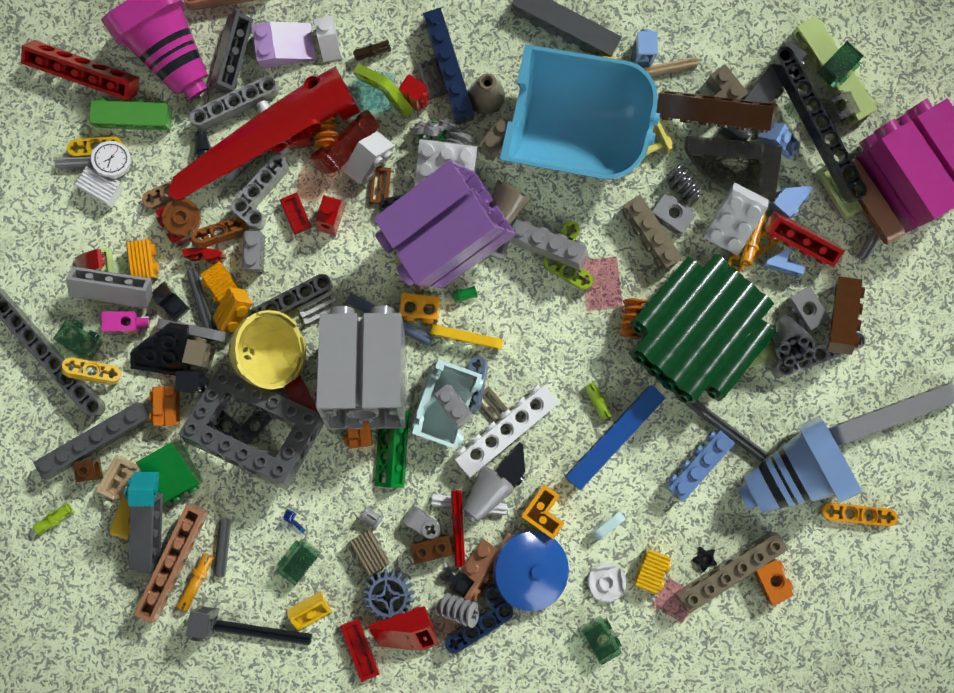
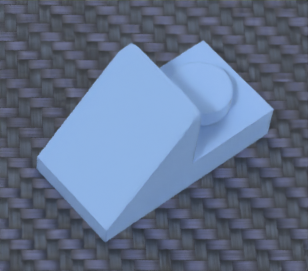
[762,247,805,277]

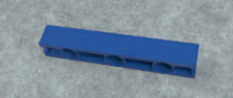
[565,385,666,490]

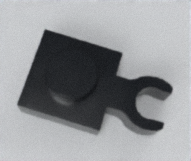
[440,567,474,598]

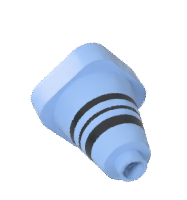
[738,416,863,513]

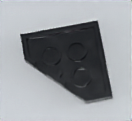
[130,322,190,376]

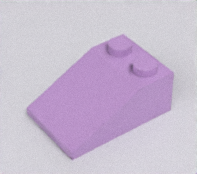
[252,22,316,69]

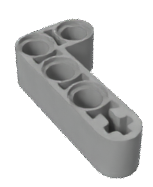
[231,155,289,230]

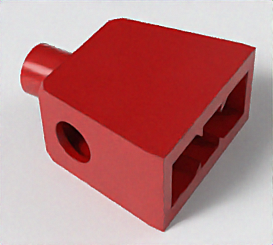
[316,195,347,236]

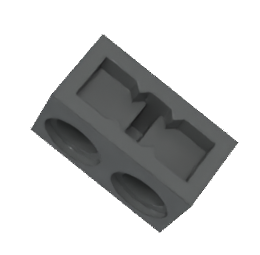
[186,606,219,641]

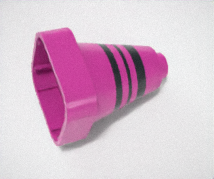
[101,0,208,100]

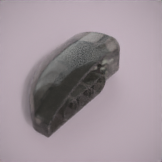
[684,136,782,202]

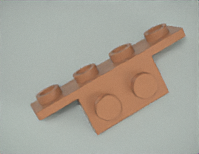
[461,533,513,602]

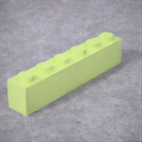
[792,15,878,126]

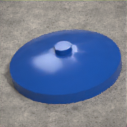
[493,531,569,611]

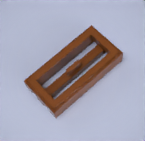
[369,167,391,206]

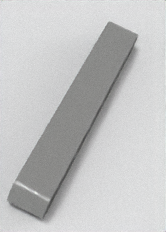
[829,382,954,446]

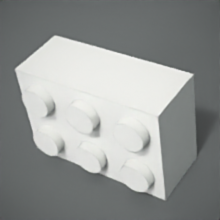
[704,182,769,255]

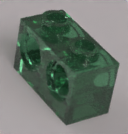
[53,319,104,361]

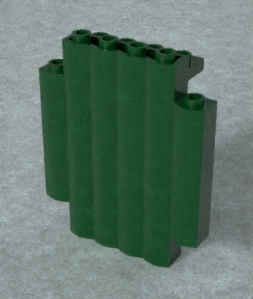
[628,254,776,405]

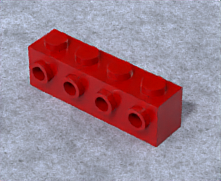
[764,211,845,267]

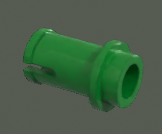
[453,286,478,303]

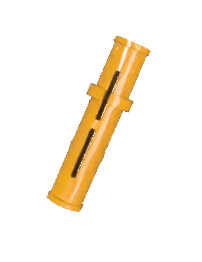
[740,214,767,267]
[176,553,214,612]

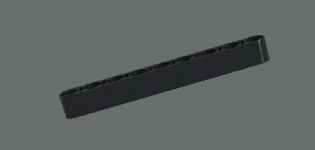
[771,46,867,203]

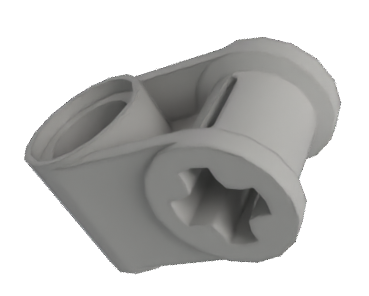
[402,505,441,539]

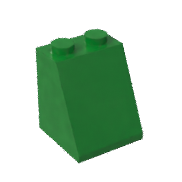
[136,442,203,504]

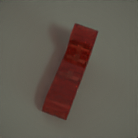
[310,110,380,174]

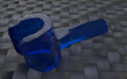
[284,509,306,533]

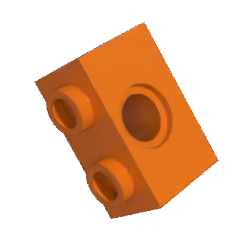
[753,559,794,606]

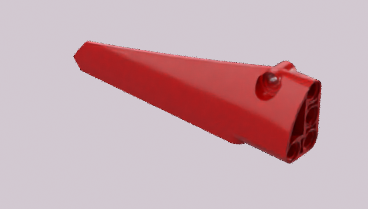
[168,66,360,201]

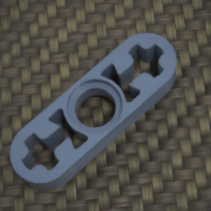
[468,356,488,412]

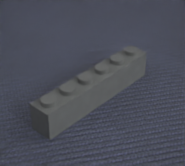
[511,0,622,57]
[720,41,807,146]
[33,402,150,479]

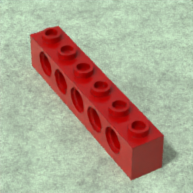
[21,40,140,101]

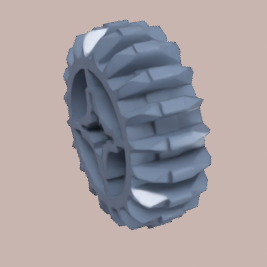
[362,569,415,620]

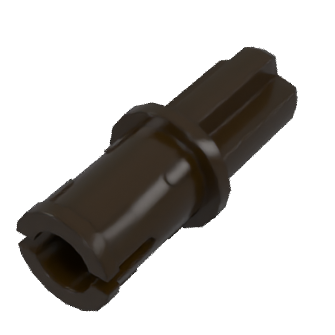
[353,39,391,61]

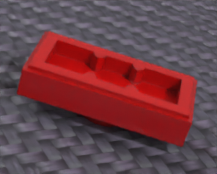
[279,192,312,235]

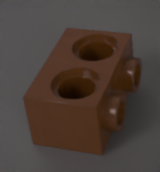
[410,534,453,564]

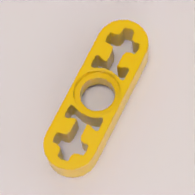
[67,137,124,157]
[61,357,121,385]

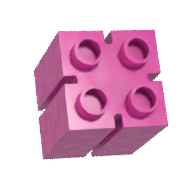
[856,98,954,233]

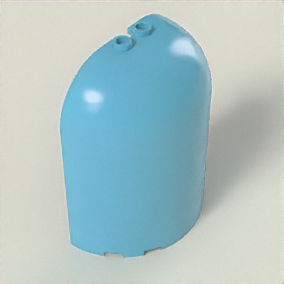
[500,44,660,180]

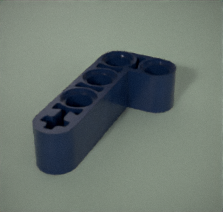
[445,584,513,653]

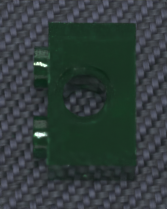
[580,615,622,665]

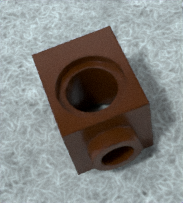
[73,459,103,482]

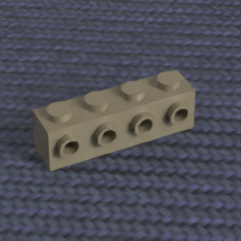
[621,194,683,271]

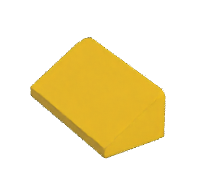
[287,591,332,631]

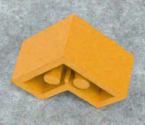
[520,483,565,540]

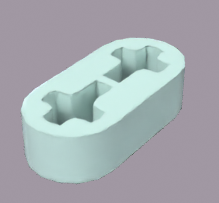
[591,511,625,541]

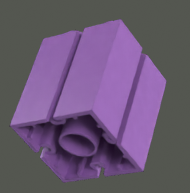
[374,160,516,288]

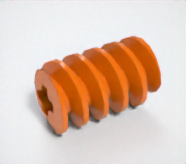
[314,116,338,151]
[618,298,648,340]

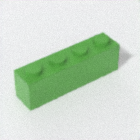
[90,98,172,131]

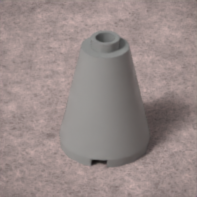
[463,466,514,522]

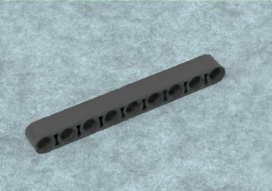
[0,288,106,416]

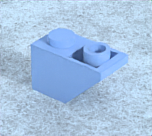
[758,122,800,160]
[768,186,814,218]

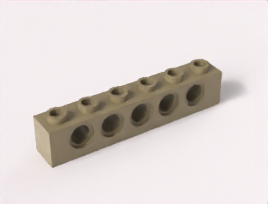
[674,531,788,613]

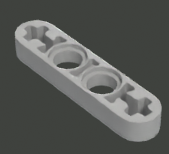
[156,319,226,342]

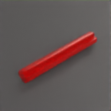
[451,490,465,567]

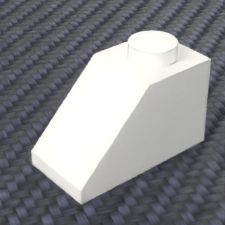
[314,16,342,63]

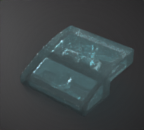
[355,72,395,112]

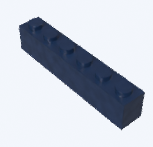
[423,8,474,125]

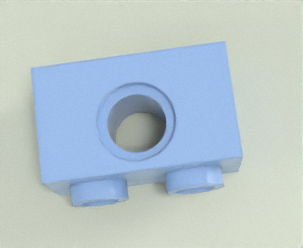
[632,29,658,67]

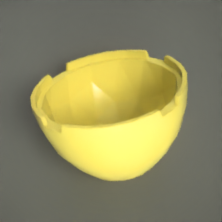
[229,310,306,389]

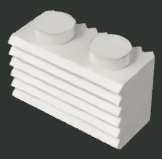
[75,166,124,208]

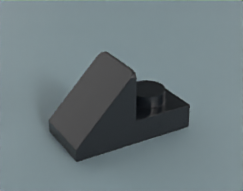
[152,281,190,321]

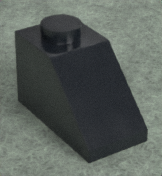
[175,371,208,393]
[495,442,525,486]

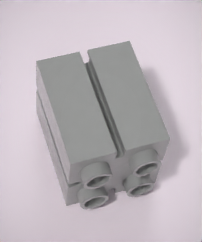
[316,305,406,429]

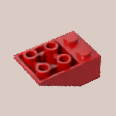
[368,606,439,651]

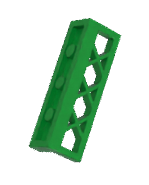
[374,410,409,488]

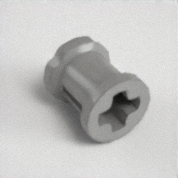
[359,505,384,531]

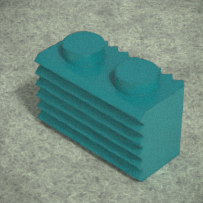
[124,472,159,507]

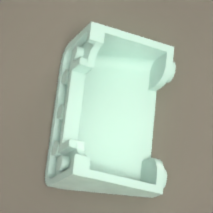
[409,359,483,449]

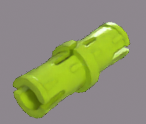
[584,382,612,421]
[33,502,74,535]

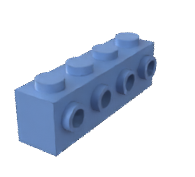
[665,430,735,501]

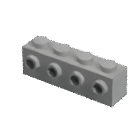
[510,219,588,271]
[66,267,153,308]

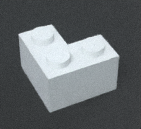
[343,131,395,184]

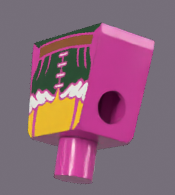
[101,311,150,335]

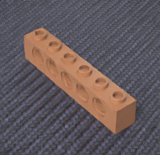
[134,503,210,623]

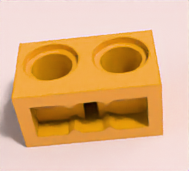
[399,292,440,324]

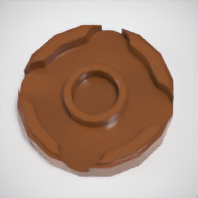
[161,198,202,237]

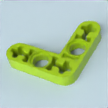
[352,64,413,118]
[543,221,593,290]

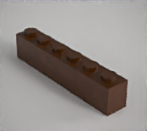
[656,90,777,133]

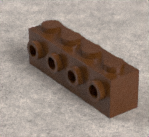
[828,276,865,355]

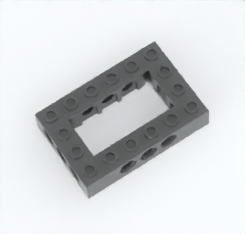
[178,367,324,490]

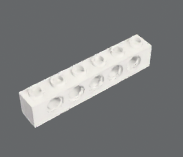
[454,384,559,477]

